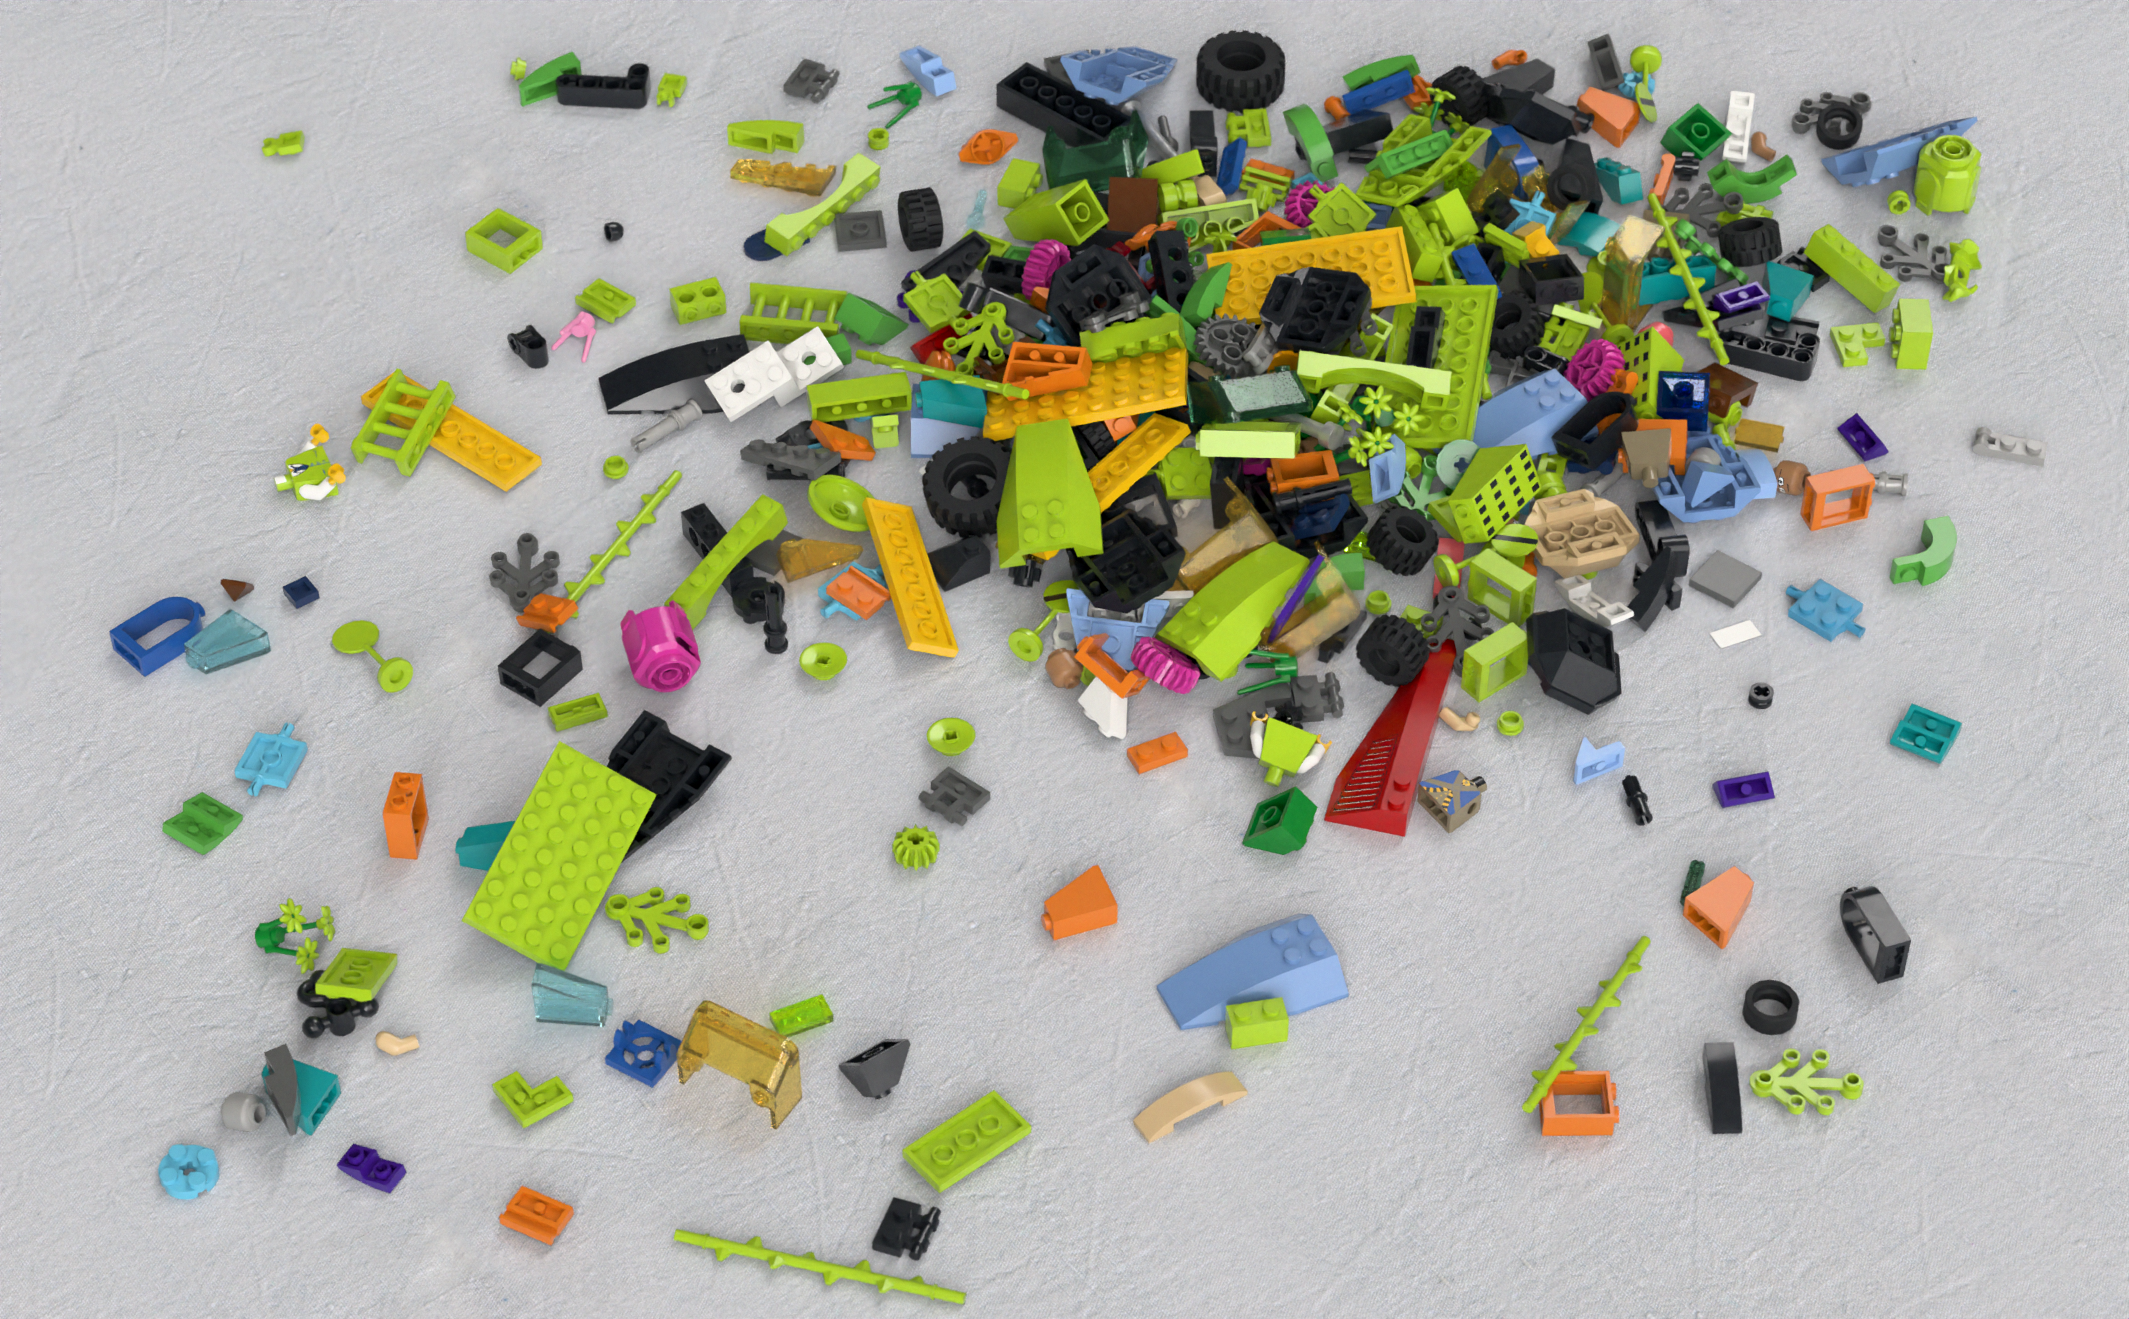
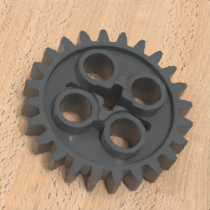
[1194,314,1267,382]

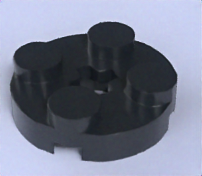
[732,577,785,624]

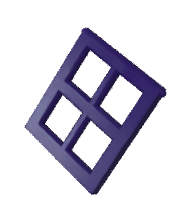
[1267,554,1325,645]

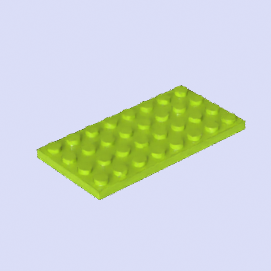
[1372,285,1498,448]
[461,741,656,975]

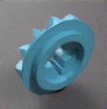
[1618,70,1655,98]

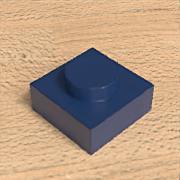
[283,576,320,609]

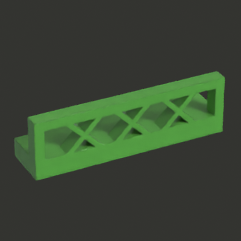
[1364,129,1453,180]

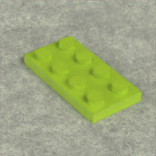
[902,1090,1031,1194]

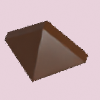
[221,579,254,602]

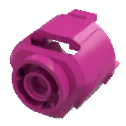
[620,600,701,692]

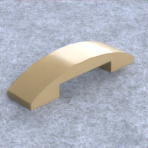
[1133,1072,1248,1143]

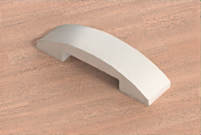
[1722,91,1755,163]
[1554,575,1634,627]

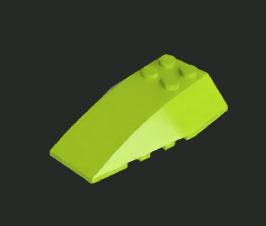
[1355,114,1492,207]
[997,418,1103,569]
[1154,541,1310,682]

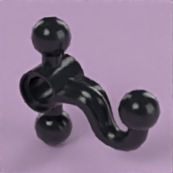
[296,970,379,1038]

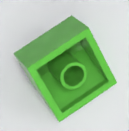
[834,292,909,346]

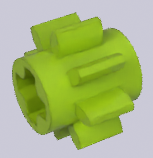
[1245,184,1277,212]

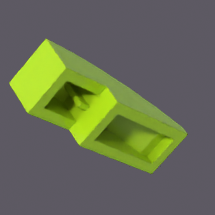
[727,120,805,154]
[1133,149,1204,185]

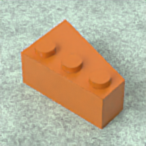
[1002,342,1093,401]

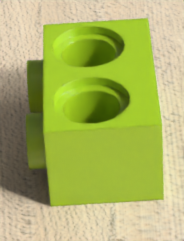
[669,277,727,325]

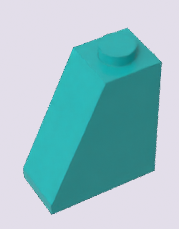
[1762,260,1814,322]
[915,375,987,428]
[455,821,515,871]
[262,1059,341,1136]

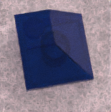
[1656,371,1710,432]

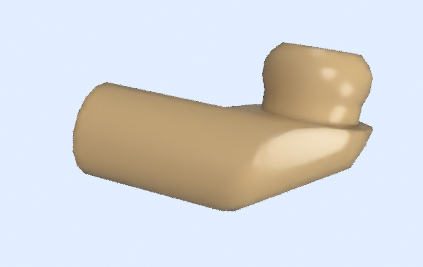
[1439,707,1481,731]
[375,1031,419,1056]

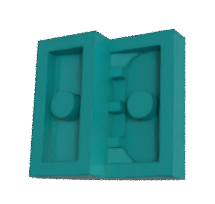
[1555,211,1625,256]
[1890,703,1962,764]

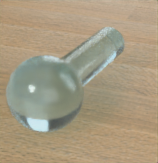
[966,190,987,229]

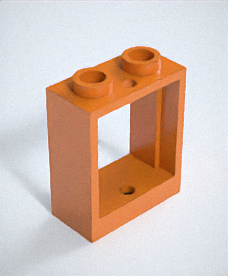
[1232,211,1301,250]
[1266,450,1339,501]
[1800,464,1875,531]
[382,772,429,860]
[1538,1071,1619,1136]

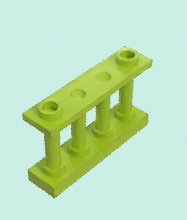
[739,282,847,344]
[351,369,456,477]

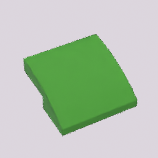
[162,792,243,855]

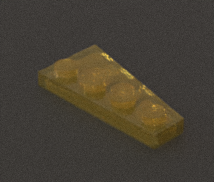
[730,159,836,197]

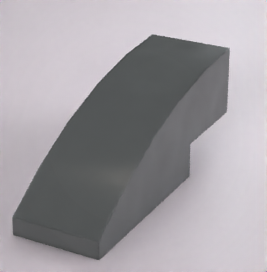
[1587,33,1625,91]
[264,1044,301,1136]

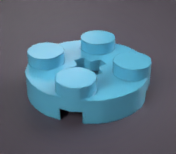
[158,1144,220,1200]

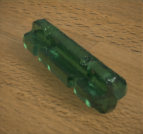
[1680,859,1705,906]

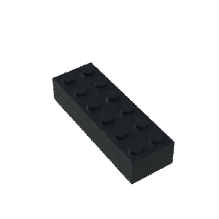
[996,62,1135,164]

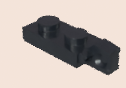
[1318,603,1367,664]

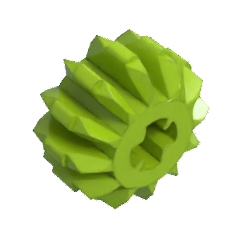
[892,824,940,871]

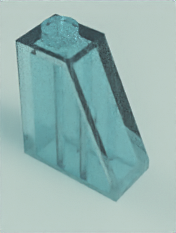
[184,608,271,675]
[531,963,613,1027]

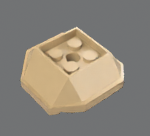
[1524,489,1640,579]

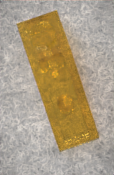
[776,539,863,583]

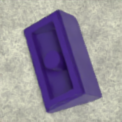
[1713,281,1770,313]
[1837,413,1889,461]
[1712,771,1775,808]

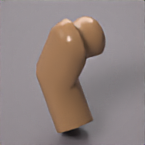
[1751,132,1776,161]

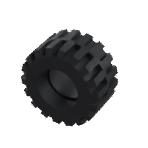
[1430,65,1489,128]
[898,187,943,252]
[1718,217,1783,267]
[1489,292,1545,360]
[1366,505,1439,576]
[1356,615,1430,687]

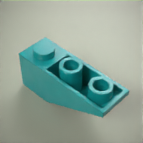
[1594,157,1643,205]

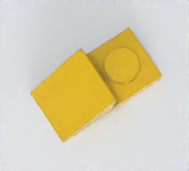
[1512,221,1560,268]

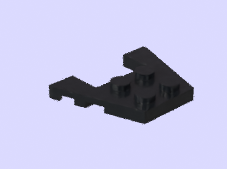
[1663,304,1763,332]

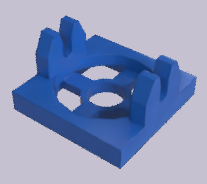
[605,1019,686,1088]

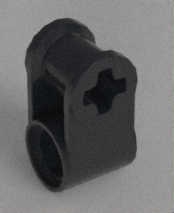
[507,325,549,369]
[1522,346,1570,377]

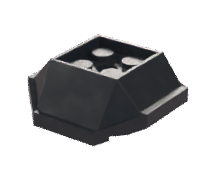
[1481,83,1581,145]
[1045,244,1152,347]
[1259,267,1372,354]
[1526,608,1622,715]

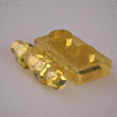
[1522,164,1558,213]

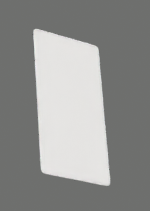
[1710,620,1761,648]

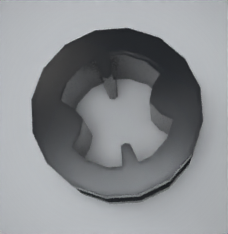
[1748,683,1774,709]

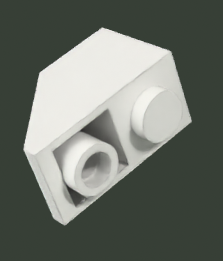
[1078,677,1127,739]

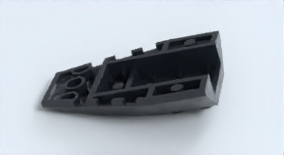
[598,334,761,414]
[1244,473,1368,560]
[1066,501,1186,614]
[607,710,732,863]

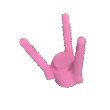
[551,311,596,362]

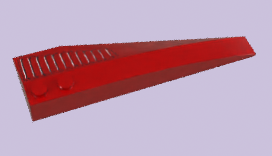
[1324,639,1457,837]

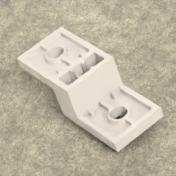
[705,326,844,422]

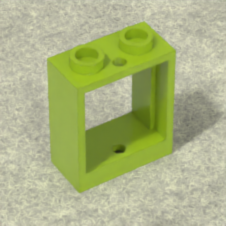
[465,208,543,274]
[1467,548,1537,627]
[1461,622,1528,703]

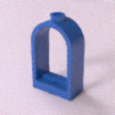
[1484,124,1542,201]
[109,597,205,677]

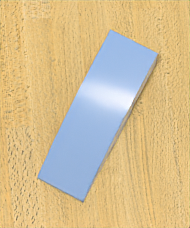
[899,46,957,96]
[1369,434,1406,503]
[1735,449,1778,499]

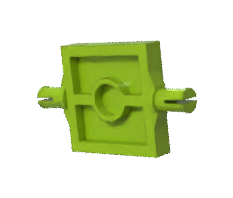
[1308,182,1377,237]
[903,271,971,333]
[1144,448,1212,500]

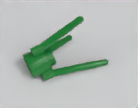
[868,81,922,129]
[1237,650,1298,695]

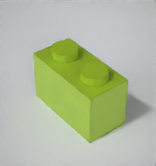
[997,158,1043,209]
[1225,997,1289,1050]

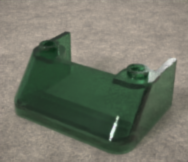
[1042,110,1149,192]
[1187,365,1313,424]

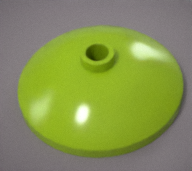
[807,475,875,532]

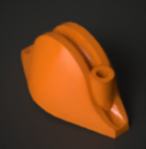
[958,129,1018,165]
[921,351,956,381]

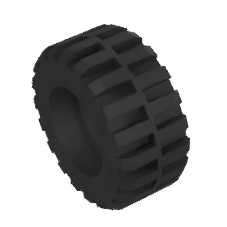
[1196,30,1286,113]
[922,436,1011,538]

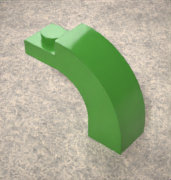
[1283,104,1339,183]
[1707,154,1797,204]
[1889,516,1957,586]
[1304,553,1365,630]

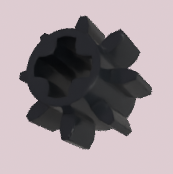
[1674,151,1700,181]
[1008,559,1041,588]
[1272,701,1307,730]

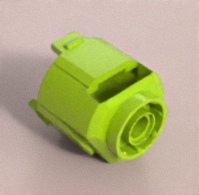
[1913,135,1982,216]

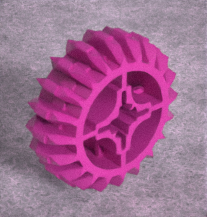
[1284,180,1335,228]
[1021,239,1071,300]
[1563,338,1626,403]
[1130,637,1201,694]

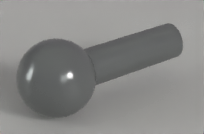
[1157,116,1179,152]

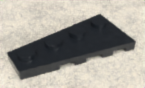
[901,230,991,293]

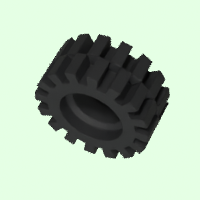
[1075,421,1117,460]

